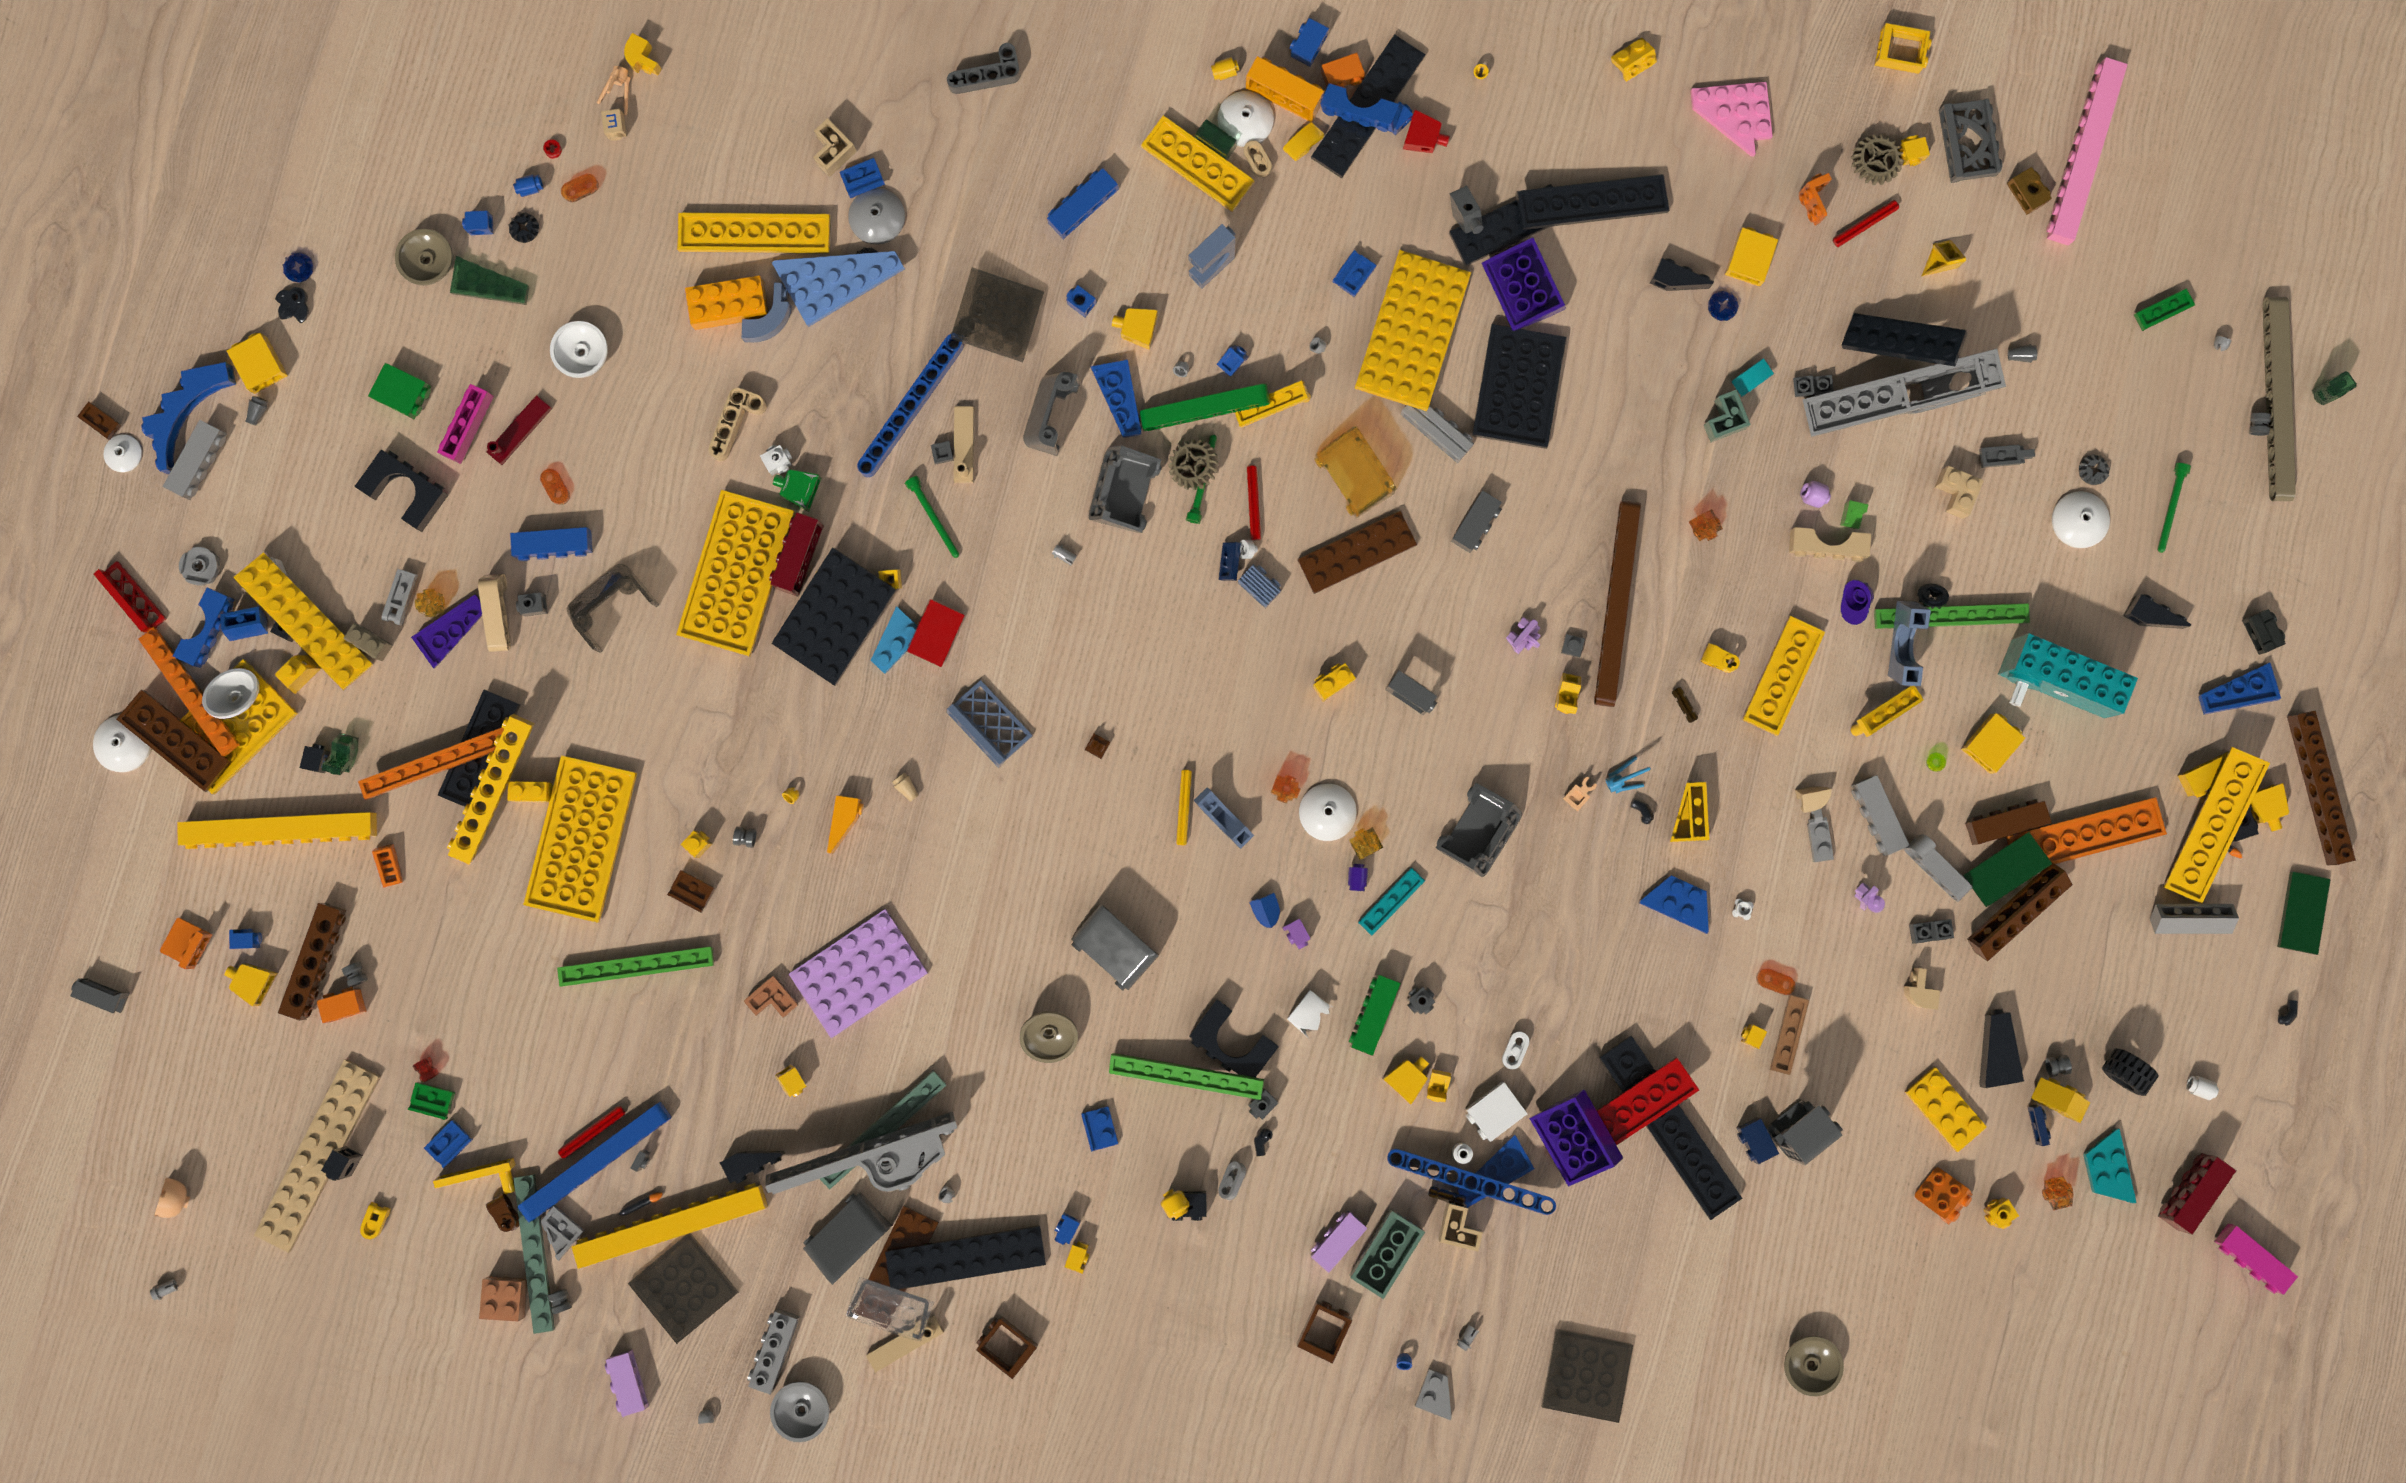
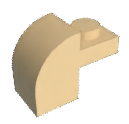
[1904,968,1940,1010]

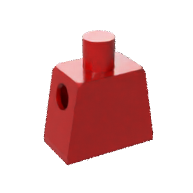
[1403,110,1450,153]

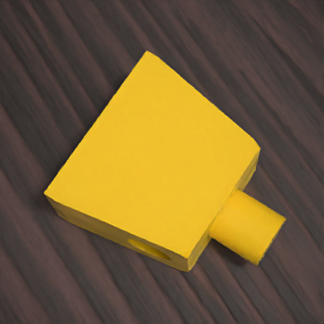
[1112,308,1158,350]
[275,655,321,694]
[2251,783,2289,832]
[224,964,278,1006]
[1382,1056,1429,1104]

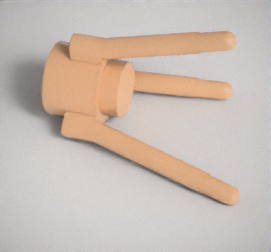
[597,66,631,115]

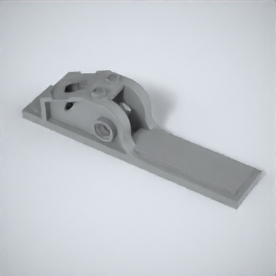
[1803,349,2006,437]
[765,1111,957,1194]

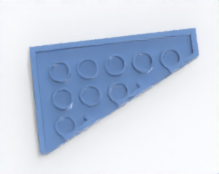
[772,251,905,327]

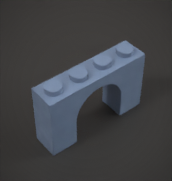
[1188,224,1236,289]
[1888,601,1931,686]

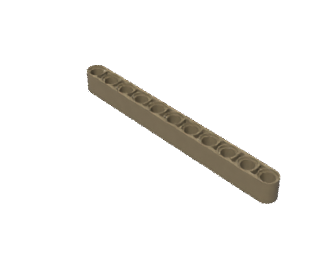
[2263,297,2296,501]

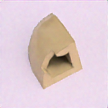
[1795,786,1831,813]

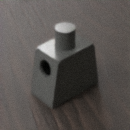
[1450,185,1483,234]

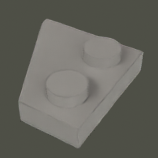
[541,1205,585,1261]
[1415,1368,1452,1420]

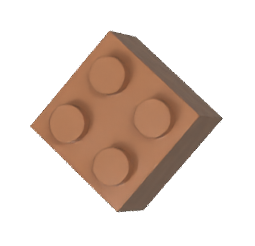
[479,1276,527,1322]

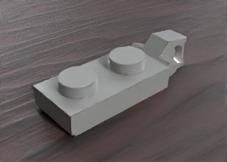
[1807,809,1834,862]

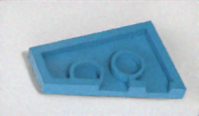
[870,606,917,674]

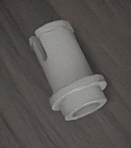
[1052,544,1077,566]
[150,1279,178,1300]
[1457,1325,1479,1351]

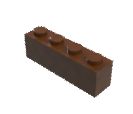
[1965,799,2052,845]

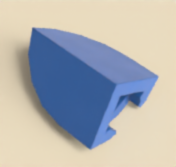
[1249,893,1280,928]

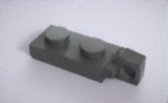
[1979,445,2035,468]

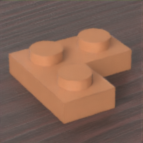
[744,976,799,1018]

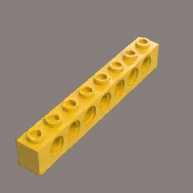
[447,714,535,864]

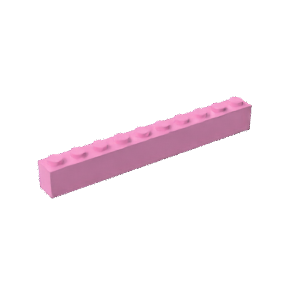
[2046,57,2128,245]

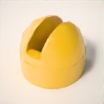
[1473,64,1489,79]
[782,787,799,804]

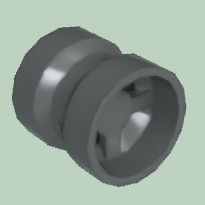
[2249,413,2271,436]
[733,826,757,848]
[341,962,368,987]
[2045,1055,2072,1077]
[547,1289,572,1314]

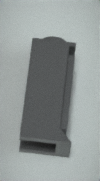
[70,978,130,1013]

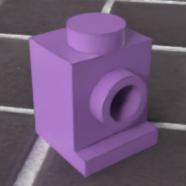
[1282,919,1310,950]

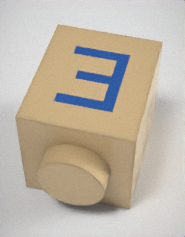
[601,109,627,141]

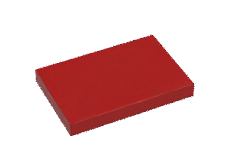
[906,599,965,667]

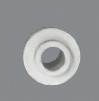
[2186,1076,2219,1100]
[1452,1143,1473,1164]

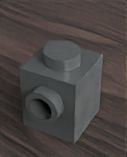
[516,592,548,617]
[1248,1088,1278,1120]

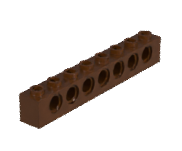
[2287,710,2356,866]

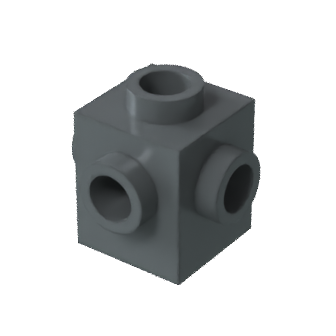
[1407,986,1435,1015]

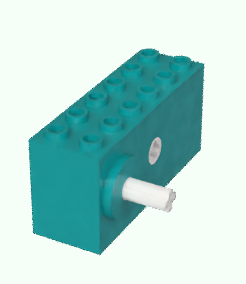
[1998,633,2138,719]

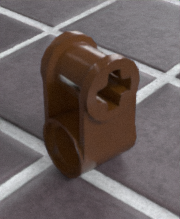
[486,1193,520,1232]

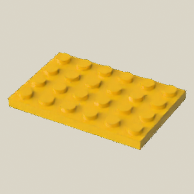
[180,659,298,795]

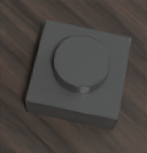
[931,441,954,465]
[1561,634,1585,658]
[630,1149,650,1172]

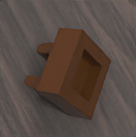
[1085,733,1111,760]

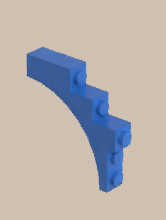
[141,362,236,474]

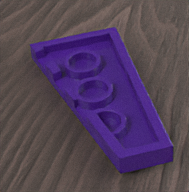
[411,594,482,669]

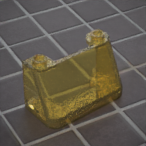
[1314,426,1396,519]

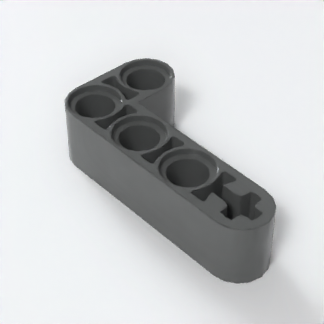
[947,43,1020,94]

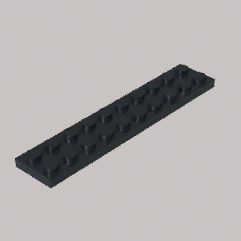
[1599,1036,1743,1220]

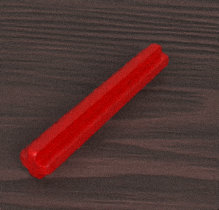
[1833,200,1900,247]
[1247,465,1261,541]
[558,1106,625,1159]

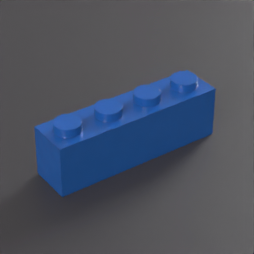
[1047,168,1119,240]
[510,527,593,561]

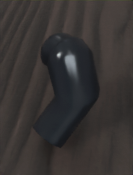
[1254,1129,1273,1157]

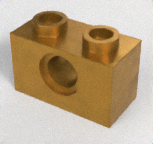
[2007,167,2052,215]

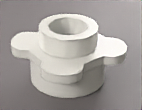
[1732,899,1754,920]

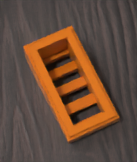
[372,844,403,888]

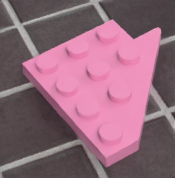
[1690,82,1773,156]

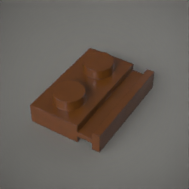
[667,870,715,913]

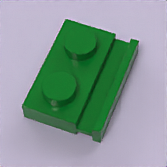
[408,1082,455,1120]

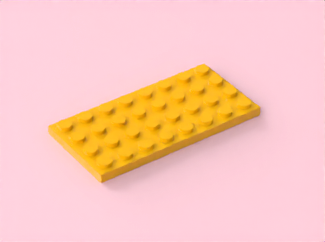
[1354,250,1471,411]
[676,490,795,657]
[523,755,637,923]

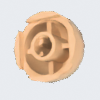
[154,1178,190,1218]

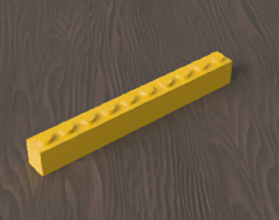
[177,812,377,849]
[571,1183,768,1269]

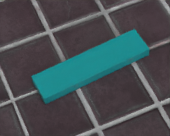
[1358,868,1425,936]

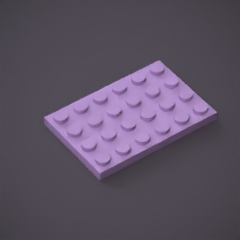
[789,909,928,1038]

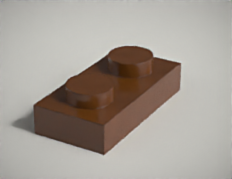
[77,401,121,440]

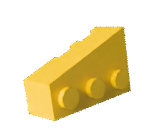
[1670,782,1710,842]

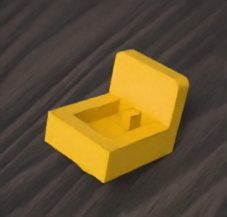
[1427,1069,1451,1102]

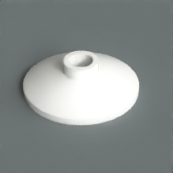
[104,435,142,472]

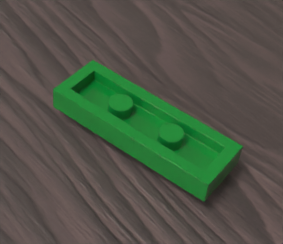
[2134,288,2195,331]

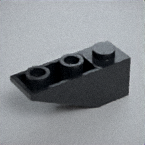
[1650,258,1714,291]
[2124,594,2192,629]
[720,1151,785,1184]

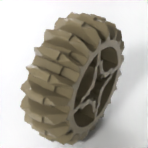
[1851,134,1904,185]
[1168,439,1219,491]

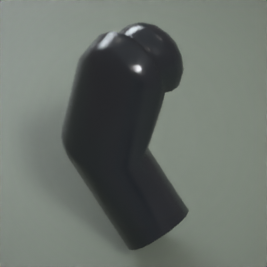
[1630,798,1654,824]
[2278,1000,2298,1026]

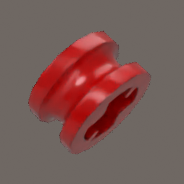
[543,139,562,159]

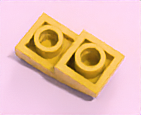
[1283,122,1324,161]

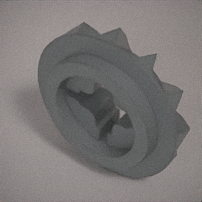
[2079,454,2110,485]

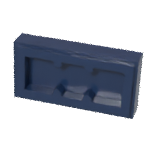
[1218,542,1241,581]

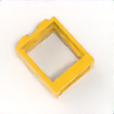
[1874,23,1932,74]

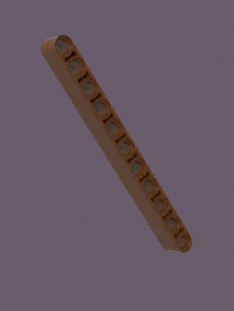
[1594,500,1641,707]

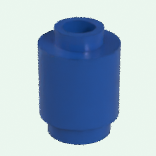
[513,174,544,197]

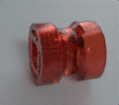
[412,1057,439,1083]

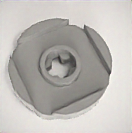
[179,547,220,586]

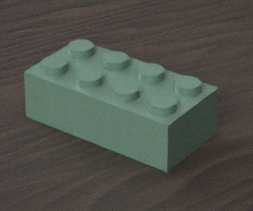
[1349,1208,1425,1299]

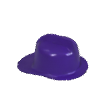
[1841,580,1874,625]

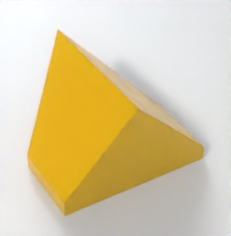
[1921,240,1966,277]

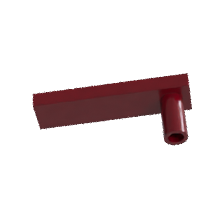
[486,395,552,465]

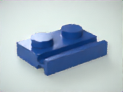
[839,158,885,198]
[1332,250,1377,298]
[1081,1106,1119,1152]
[424,1120,473,1168]

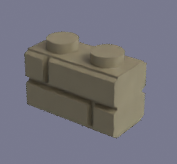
[344,623,393,661]

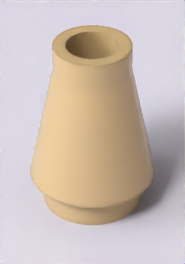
[892,773,919,802]

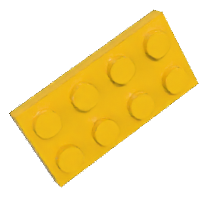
[1905,1067,1987,1152]

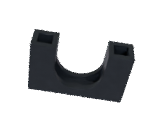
[354,449,448,532]
[1189,999,1279,1078]

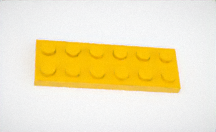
[1141,115,1255,212]
[1742,616,1825,736]

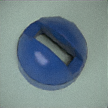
[1396,1353,1412,1370]

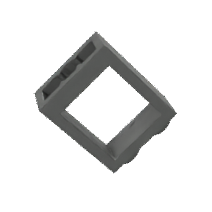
[1386,671,1438,715]

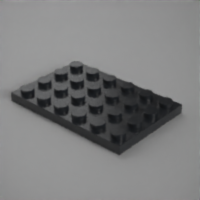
[1472,324,1566,449]
[771,547,897,686]

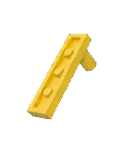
[1235,380,1311,427]
[1851,686,1924,737]
[433,1158,516,1194]

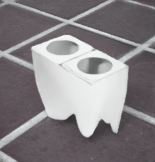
[1287,990,1334,1039]

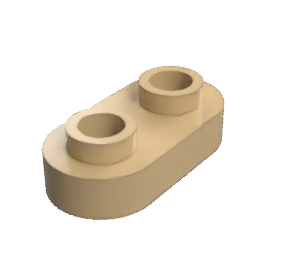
[1243,141,1272,177]

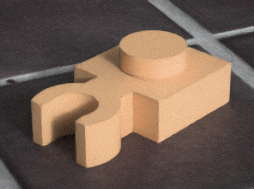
[1563,777,1597,811]

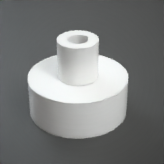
[1239,540,1258,559]

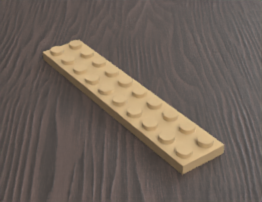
[254,1059,381,1253]

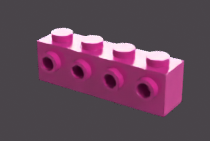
[437,384,494,464]
[2214,1223,2298,1295]

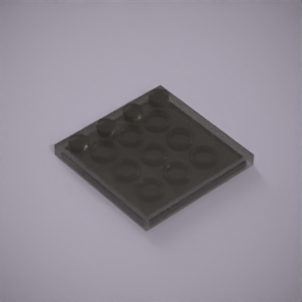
[950,267,1044,362]
[628,1233,739,1344]
[1541,1328,1633,1423]

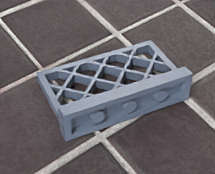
[946,680,1033,768]

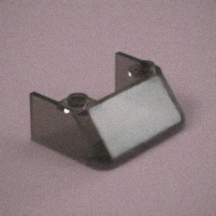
[567,564,659,653]

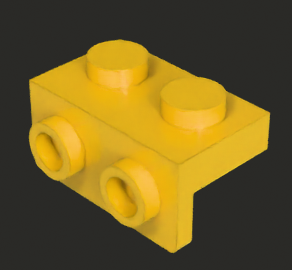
[1611,37,1657,82]

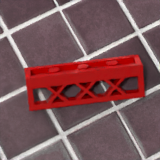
[93,561,167,633]

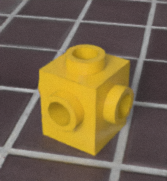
[1983,1197,2019,1229]

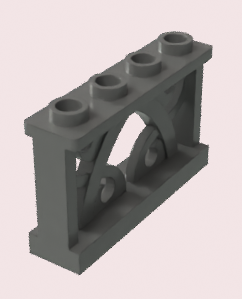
[1938,98,2002,183]

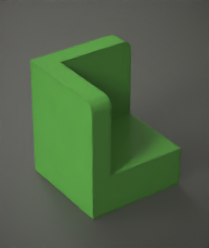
[1840,500,1868,529]

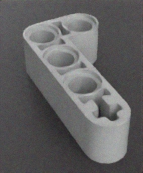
[1904,834,1972,902]

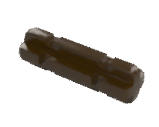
[1672,687,1698,723]
[1428,1186,1466,1206]

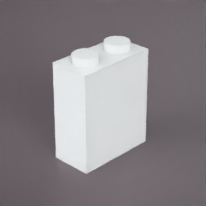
[1465,1082,1527,1142]

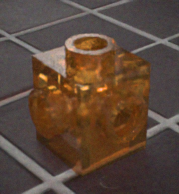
[1689,509,1723,542]
[1270,775,1301,804]
[2042,1176,2074,1211]

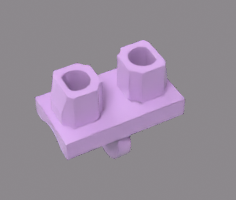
[1506,617,1541,655]
[1854,883,1885,913]

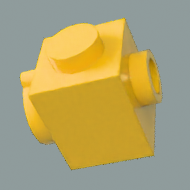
[1898,135,1930,166]

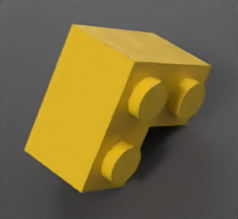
[2031,1077,2090,1123]

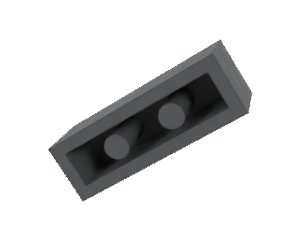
[1451,490,1502,553]

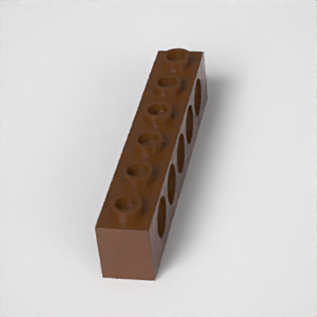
[1967,863,2073,962]
[278,903,346,1021]

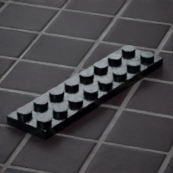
[1311,34,1426,178]
[1516,174,1670,230]
[885,1225,1046,1291]

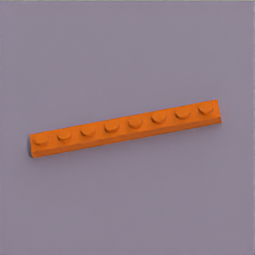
[138,627,240,757]
[358,728,510,800]

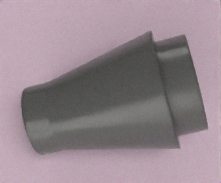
[2007,344,2037,363]
[245,396,268,426]

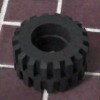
[2102,1048,2159,1096]

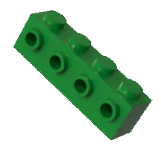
[1348,975,1401,1056]

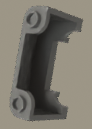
[1023,372,1080,456]
[1089,445,1161,533]
[1436,783,1522,877]
[1071,904,1159,991]
[803,1192,893,1285]

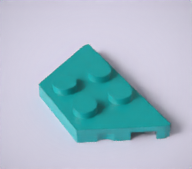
[2083,1128,2137,1203]

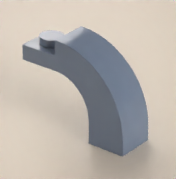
[741,283,792,343]
[1193,787,1254,849]

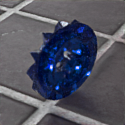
[282,252,314,282]
[1708,291,1739,321]

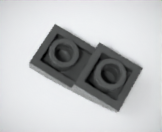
[1793,375,1834,397]
[1909,919,1954,944]

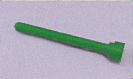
[1186,435,1217,524]
[2157,463,2191,553]
[904,476,959,558]

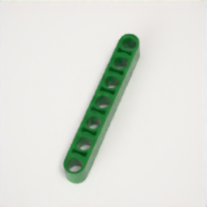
[1140,384,1270,431]

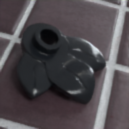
[275,287,309,323]

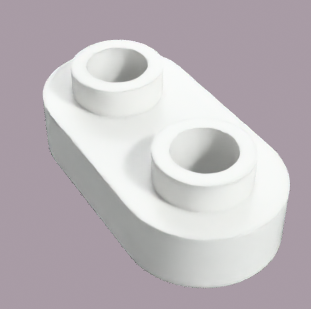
[1502,1031,1529,1069]

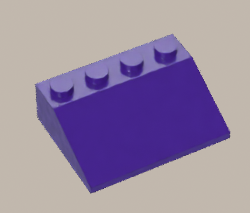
[1481,237,1566,331]
[1529,1090,1623,1187]

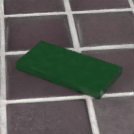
[1963,832,2052,907]
[2277,872,2331,955]

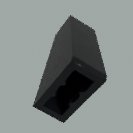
[1979,1009,2024,1088]

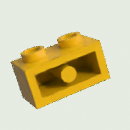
[1313,663,1356,702]

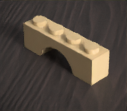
[1789,527,1871,562]

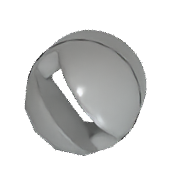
[2214,336,2232,351]
[1309,337,1326,354]
[1173,361,1189,377]
[938,1186,955,1203]
[698,1409,714,1424]

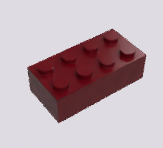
[769,512,824,597]
[2158,1153,2237,1235]

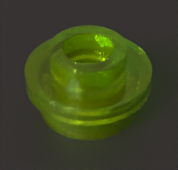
[1926,752,1946,772]

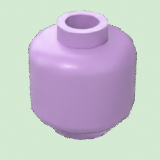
[1800,480,1831,508]

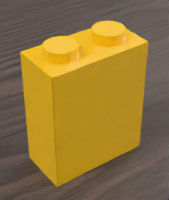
[1724,227,1778,287]
[227,333,288,394]
[1961,713,2025,774]

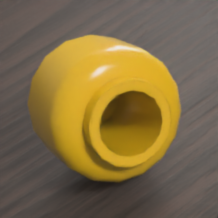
[1160,1189,1190,1220]

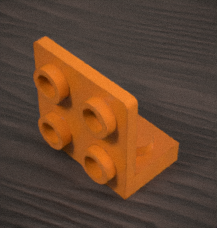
[160,918,213,969]

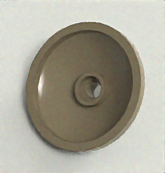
[395,229,453,286]
[1020,1011,1078,1063]
[1784,1336,1844,1396]

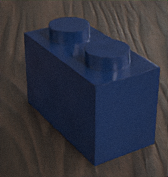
[1737,1117,1779,1164]

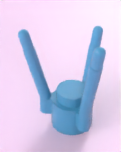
[1605,756,1651,794]

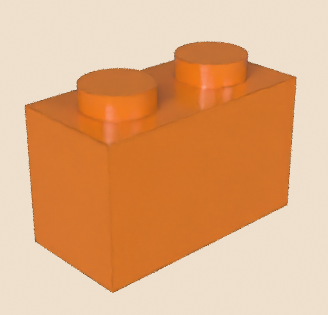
[1321,53,1365,88]
[317,987,367,1023]

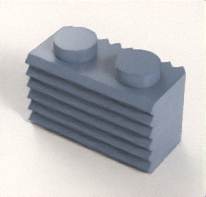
[1238,564,1281,609]

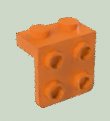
[1799,173,1832,226]
[1915,1167,1973,1225]

